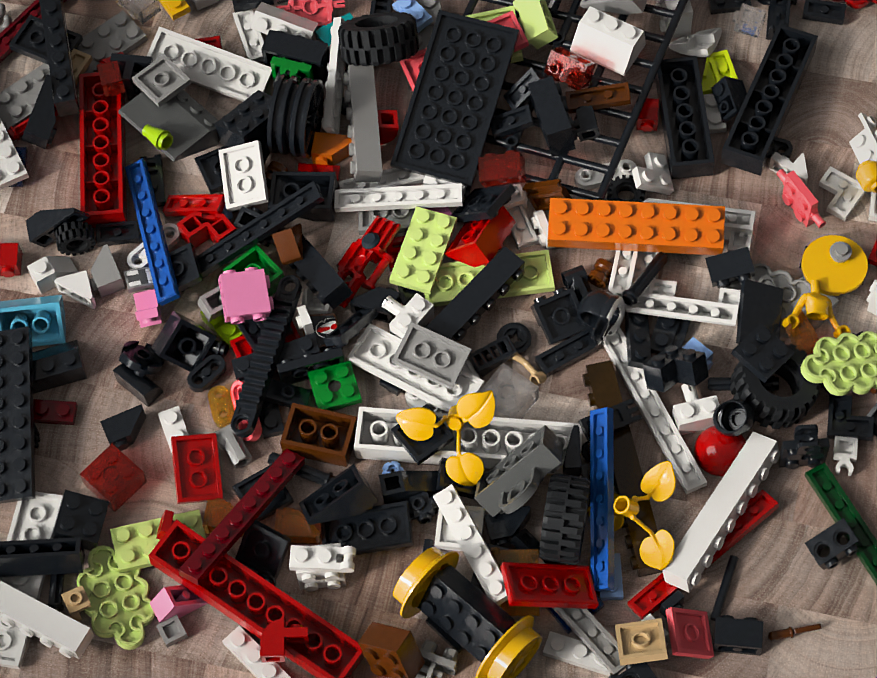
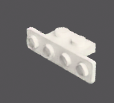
[849,112,877,164]

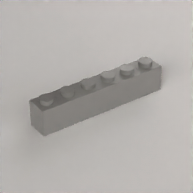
[343,64,383,182]

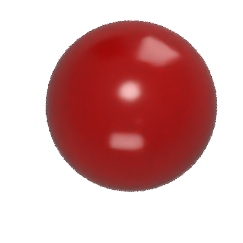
[694,426,746,476]

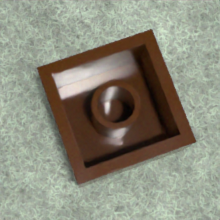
[358,622,425,678]

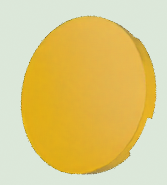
[801,235,868,296]

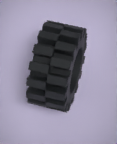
[607,175,646,202]
[55,221,96,256]

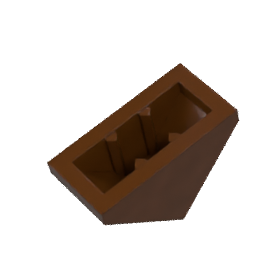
[272,223,303,265]

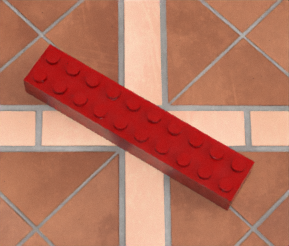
[148,519,364,678]

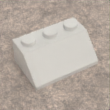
[570,6,646,76]

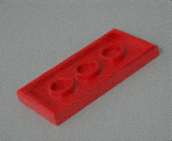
[500,562,599,609]

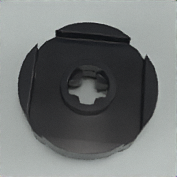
[119,341,164,377]

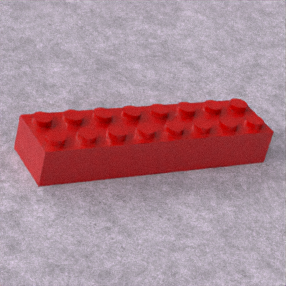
[79,70,127,228]

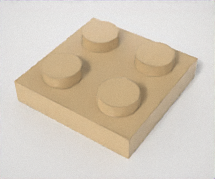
[615,618,668,666]

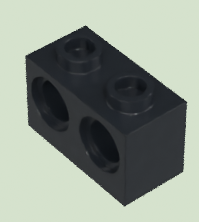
[805,518,863,570]

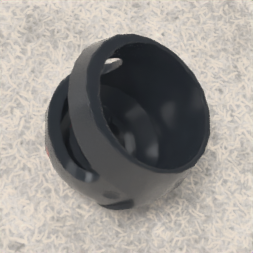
[713,399,755,436]

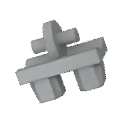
[419,640,458,678]

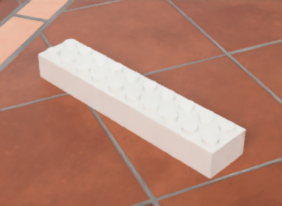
[354,407,583,474]

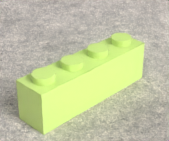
[513,0,558,50]

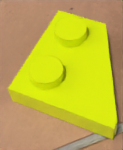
[701,50,738,94]

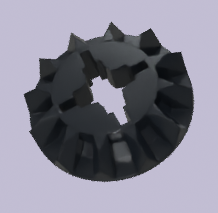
[497,323,532,353]

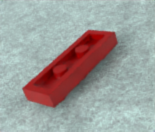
[162,194,225,217]

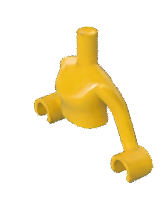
[782,279,851,338]

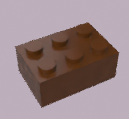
[280,403,357,467]

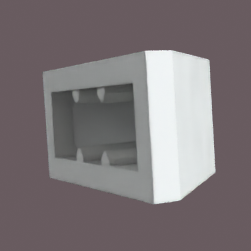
[54,270,96,309]

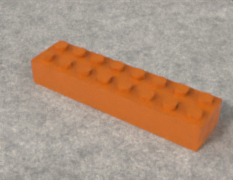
[548,198,725,255]

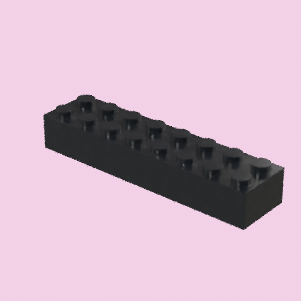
[721,24,818,176]

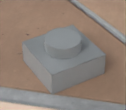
[156,615,188,648]

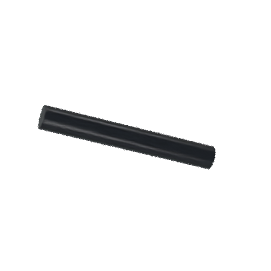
[710,555,739,621]

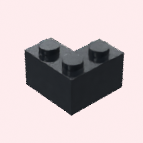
[643,345,709,393]

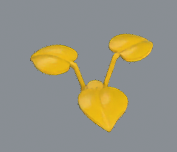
[396,390,495,486]
[587,461,676,571]

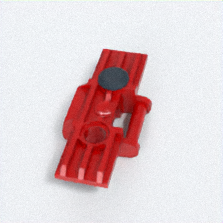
[337,215,401,308]

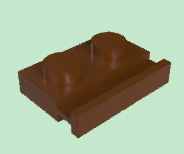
[523,179,572,211]

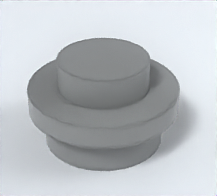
[830,241,852,263]

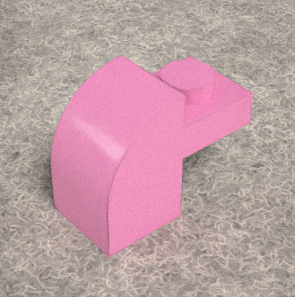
[133,289,162,328]

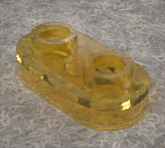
[208,386,234,428]

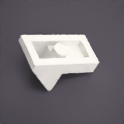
[769,152,808,185]

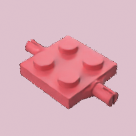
[276,0,345,27]
[776,169,826,228]

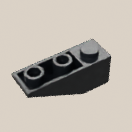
[379,471,440,504]

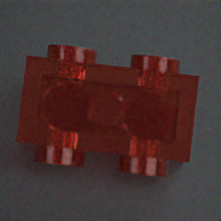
[544,46,596,90]

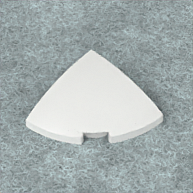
[669,27,722,57]

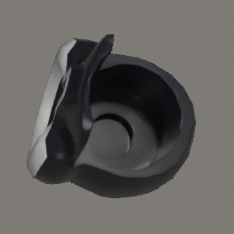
[577,289,625,347]

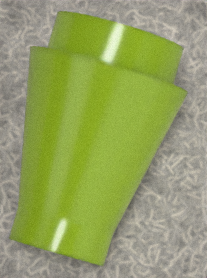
[142,124,173,150]

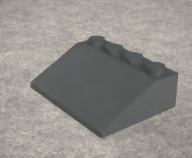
[118,90,220,162]

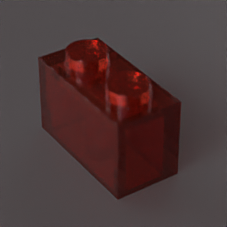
[478,150,526,187]

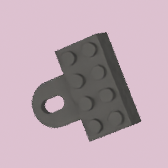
[474,425,564,517]

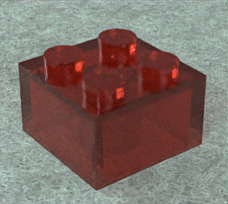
[79,444,147,512]

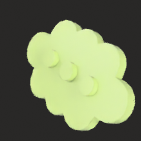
[800,331,877,396]
[77,545,155,650]

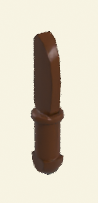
[768,624,822,641]

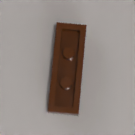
[565,82,631,114]

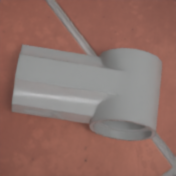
[214,424,253,468]

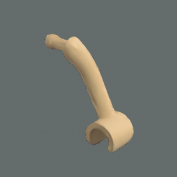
[507,353,547,386]

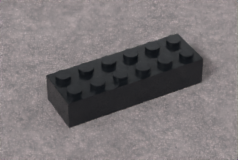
[655,56,715,179]

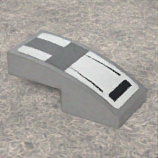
[123,267,154,293]

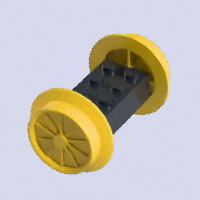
[393,547,542,678]

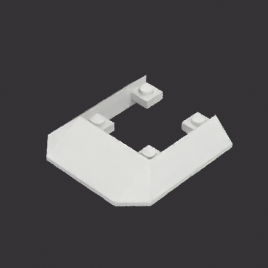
[608,198,756,327]

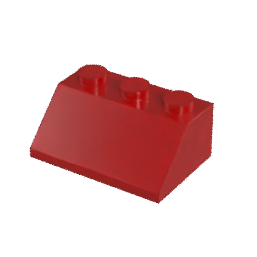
[445,205,516,267]

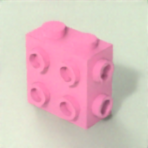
[218,267,274,324]

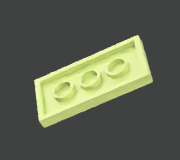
[389,206,457,295]
[110,509,206,573]

